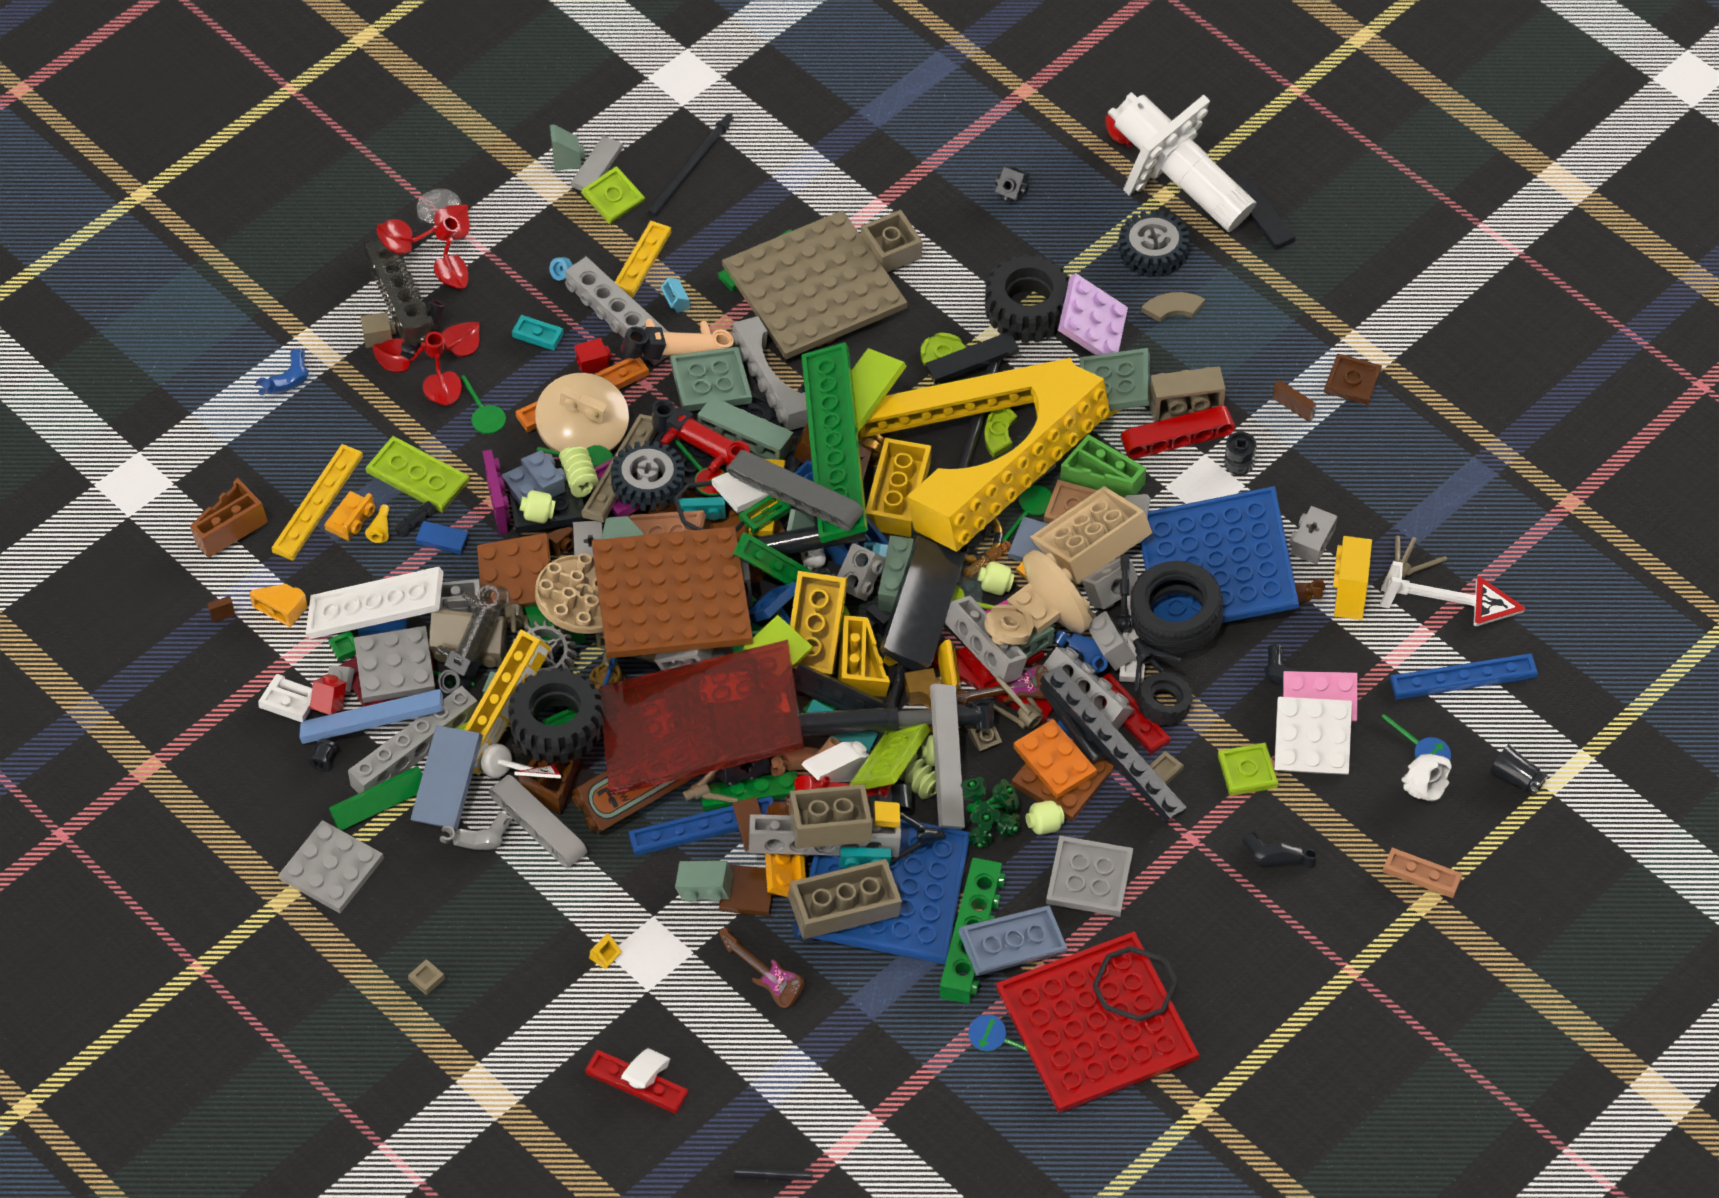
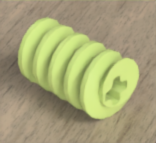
[559,447,599,498]
[899,753,937,799]

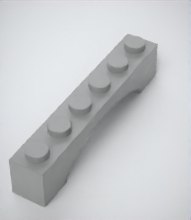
[730,316,808,431]

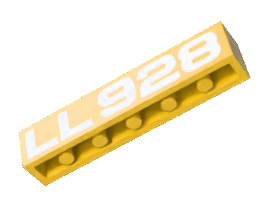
[464,630,552,775]

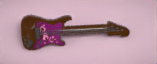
[956,665,1048,704]
[719,927,804,1009]

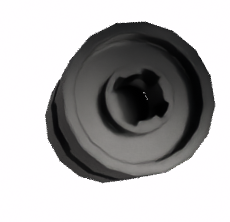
[1224,432,1257,475]

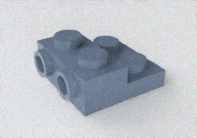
[501,450,566,505]

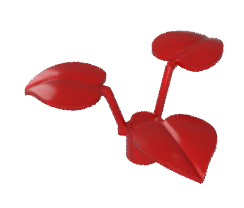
[377,205,470,289]
[373,322,479,406]

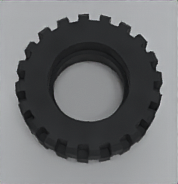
[985,254,1070,343]
[508,668,604,764]

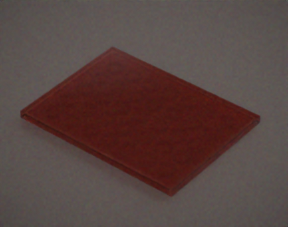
[599,640,804,796]

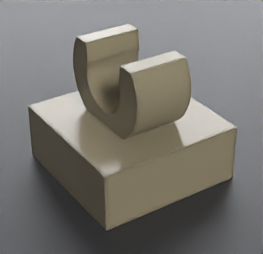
[408,959,445,995]

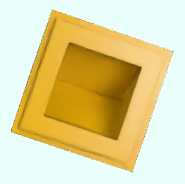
[589,933,622,969]

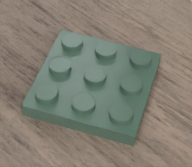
[670,347,752,411]
[1080,348,1150,411]

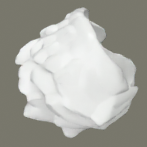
[1402,754,1451,801]

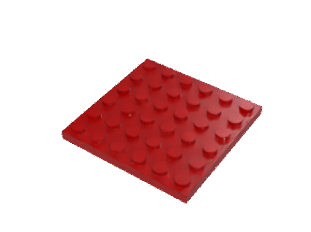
[996,931,1199,1113]

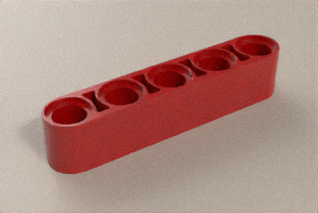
[1120,405,1236,459]

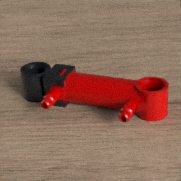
[652,400,750,472]
[794,775,913,816]

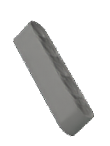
[489,775,587,868]

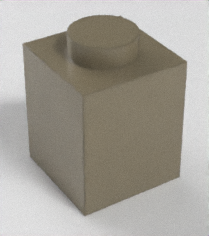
[360,312,396,348]

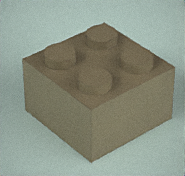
[861,210,922,272]

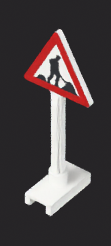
[1380,561,1525,626]

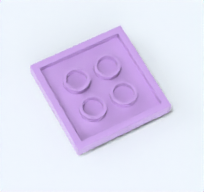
[1058,273,1128,355]

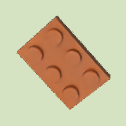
[1013,719,1097,799]

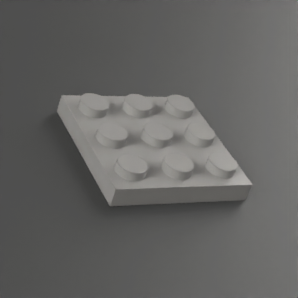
[354,626,435,703]
[279,820,384,914]
[1046,836,1133,917]

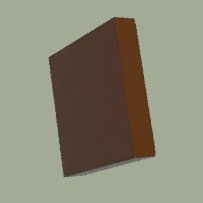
[1324,353,1382,405]
[719,864,773,916]

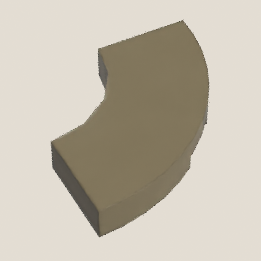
[1141,292,1205,322]

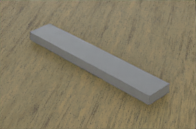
[930,683,965,830]

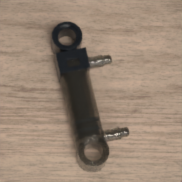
[437,584,510,694]

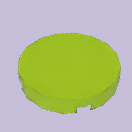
[921,333,966,366]

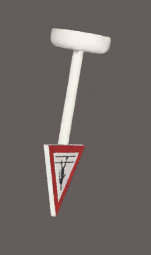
[481,743,561,778]

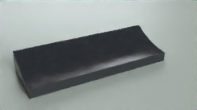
[879,536,966,671]

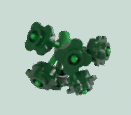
[961,777,1019,848]

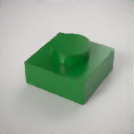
[328,631,356,663]

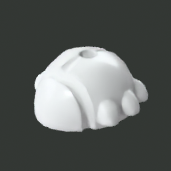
[800,548,826,570]

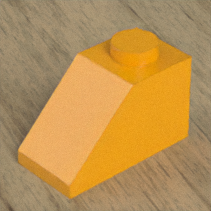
[249,584,308,628]

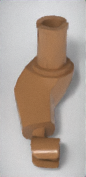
[770,737,841,776]

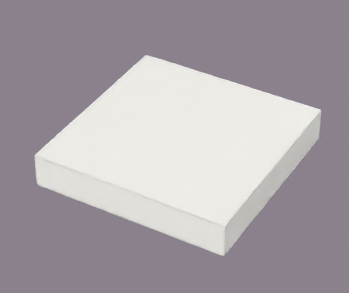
[712,472,769,513]

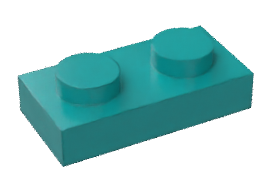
[512,315,564,351]
[678,497,726,520]
[839,847,891,868]

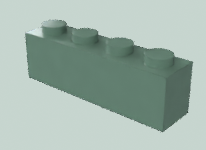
[697,397,793,460]

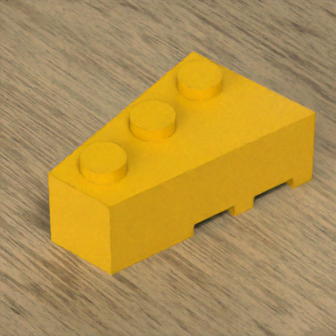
[1333,536,1372,620]
[838,615,890,697]

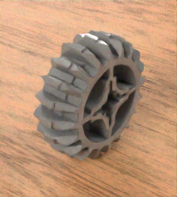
[513,620,576,675]

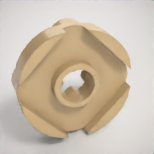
[984,604,1034,645]

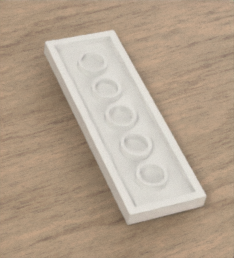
[306,567,443,639]

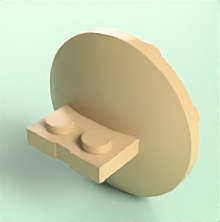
[535,373,629,452]
[1007,550,1093,634]
[535,553,603,634]

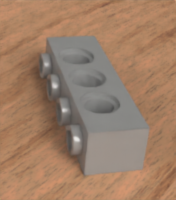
[945,595,1027,683]
[1043,647,1134,730]

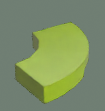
[984,407,1017,458]

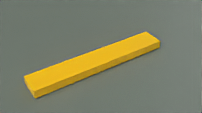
[272,444,363,561]

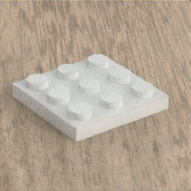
[1274,697,1352,775]

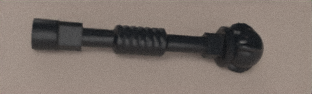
[1117,554,1132,632]

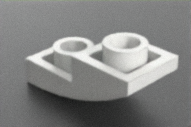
[622,1048,670,1089]

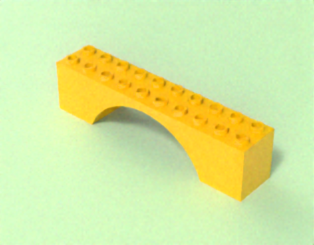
[907,359,1110,552]

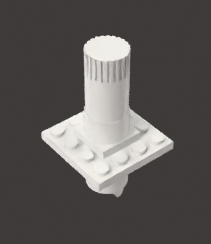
[1108,92,1256,232]

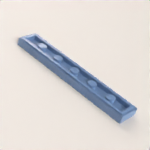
[300,689,443,744]

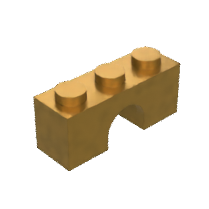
[905,668,941,735]

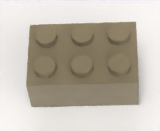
[1149,366,1225,422]
[789,784,872,849]

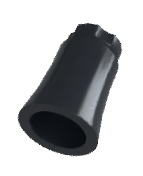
[1490,744,1548,795]

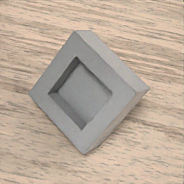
[328,665,355,693]

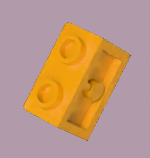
[324,491,375,541]
[765,854,806,897]

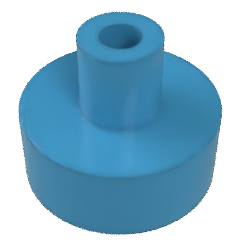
[550,257,573,280]

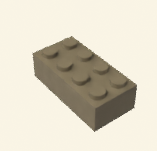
[788,859,902,939]

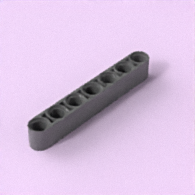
[726,450,864,531]

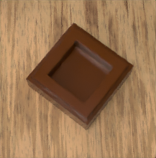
[207,596,236,623]

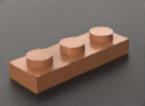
[1383,848,1463,898]

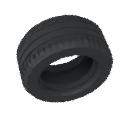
[1130,561,1223,654]

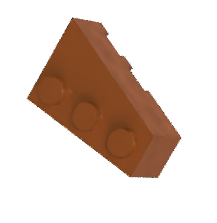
[190,478,268,558]

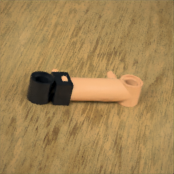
[620,319,734,360]

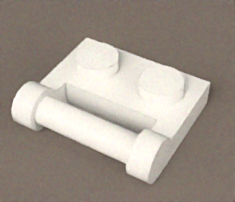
[258,674,312,723]

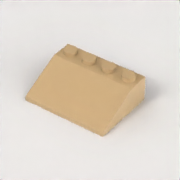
[1030,486,1152,584]

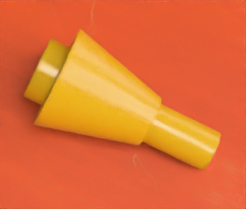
[365,505,389,543]

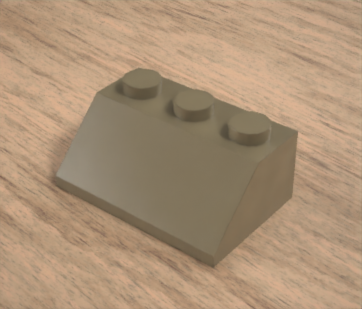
[429,609,508,667]

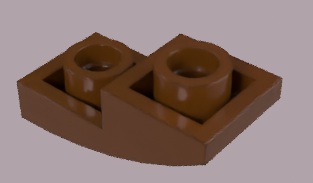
[547,527,574,557]

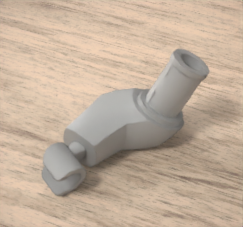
[440,812,512,850]

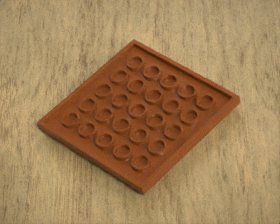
[592,527,753,658]

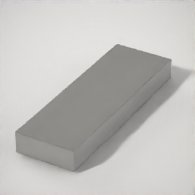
[571,136,623,191]

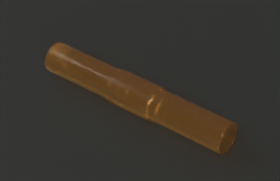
[963,541,1011,578]

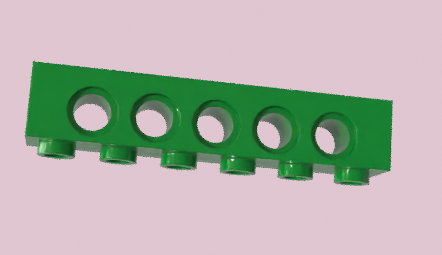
[940,858,1006,1004]

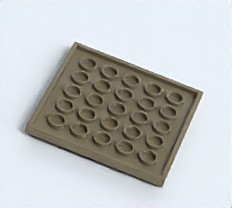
[722,210,907,359]

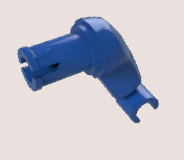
[254,349,309,395]
[1053,631,1107,673]

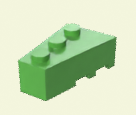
[1060,434,1146,497]

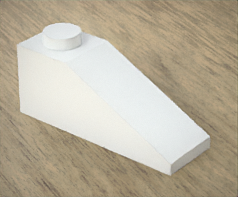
[802,741,869,780]

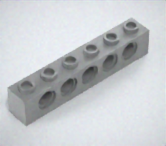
[565,256,669,366]
[348,686,478,794]
[749,814,901,857]

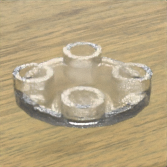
[417,189,461,224]

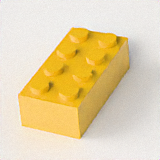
[866,438,931,537]
[790,571,848,674]

